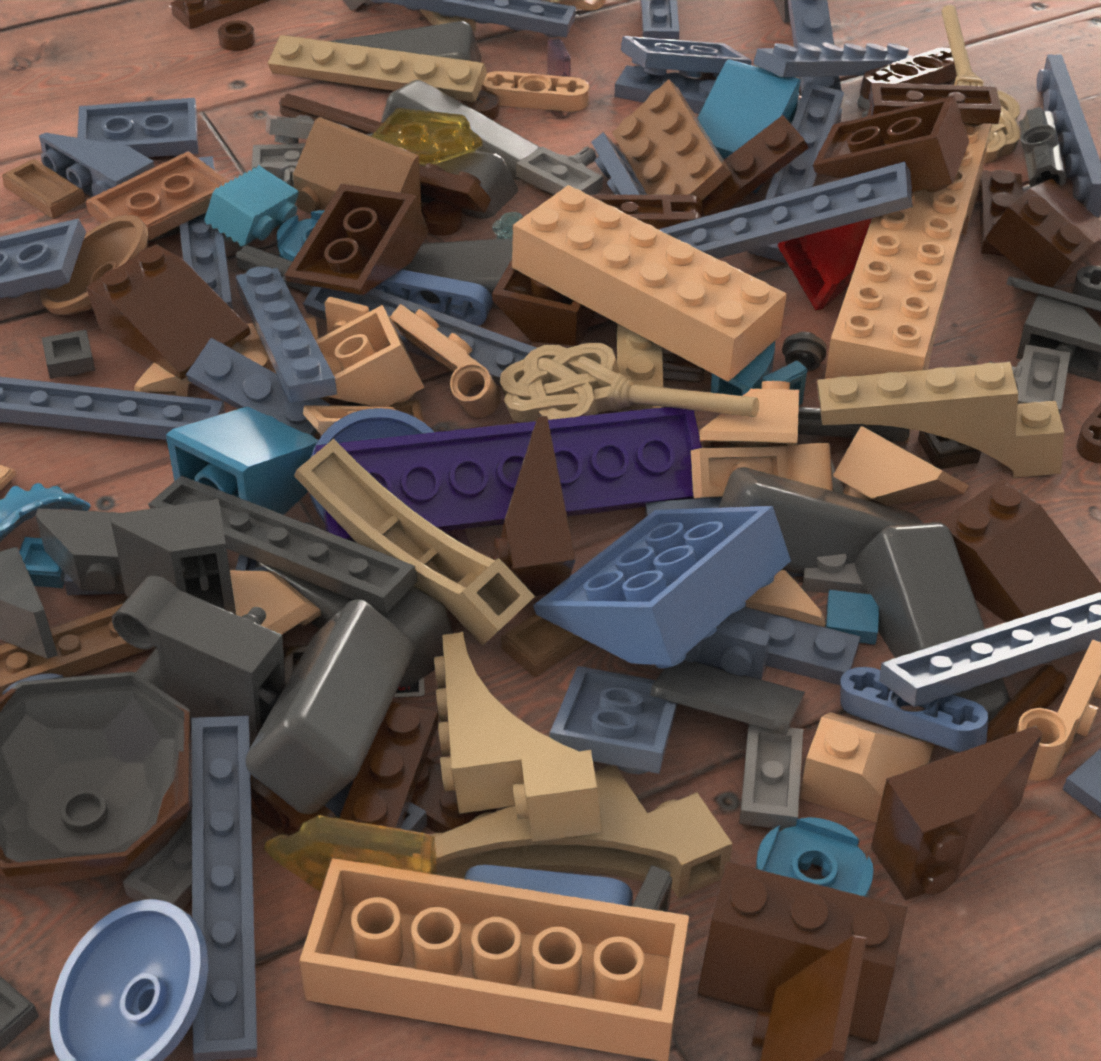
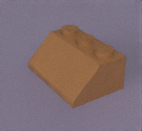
[293,117,422,214]

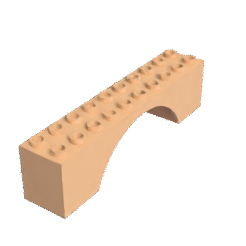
[825,123,992,442]

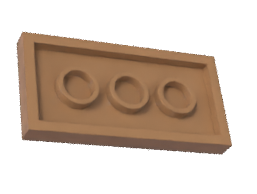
[612,79,732,201]

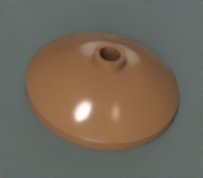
[40,215,148,315]

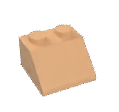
[316,305,425,407]

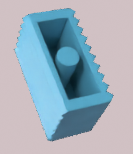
[204,165,299,247]

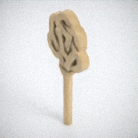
[941,5,1020,164]
[500,343,759,423]

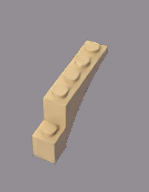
[817,362,1064,478]
[294,439,535,646]
[434,632,603,842]
[408,765,732,898]

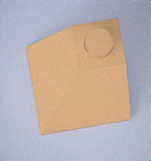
[700,381,799,448]
[832,426,969,505]
[799,712,934,822]

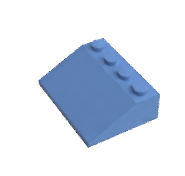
[533,506,791,668]

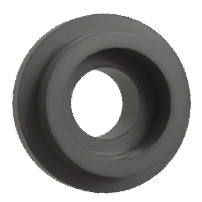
[782,332,827,372]

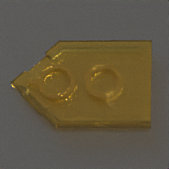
[371,108,483,164]
[263,816,437,893]

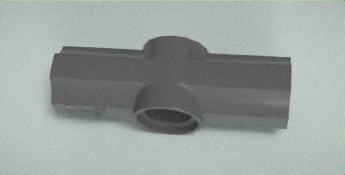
[1019,107,1066,187]

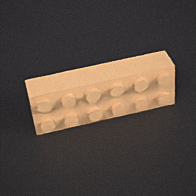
[512,185,787,382]
[299,858,689,1061]

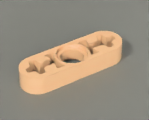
[481,71,589,112]

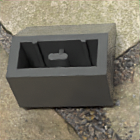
[110,499,236,614]

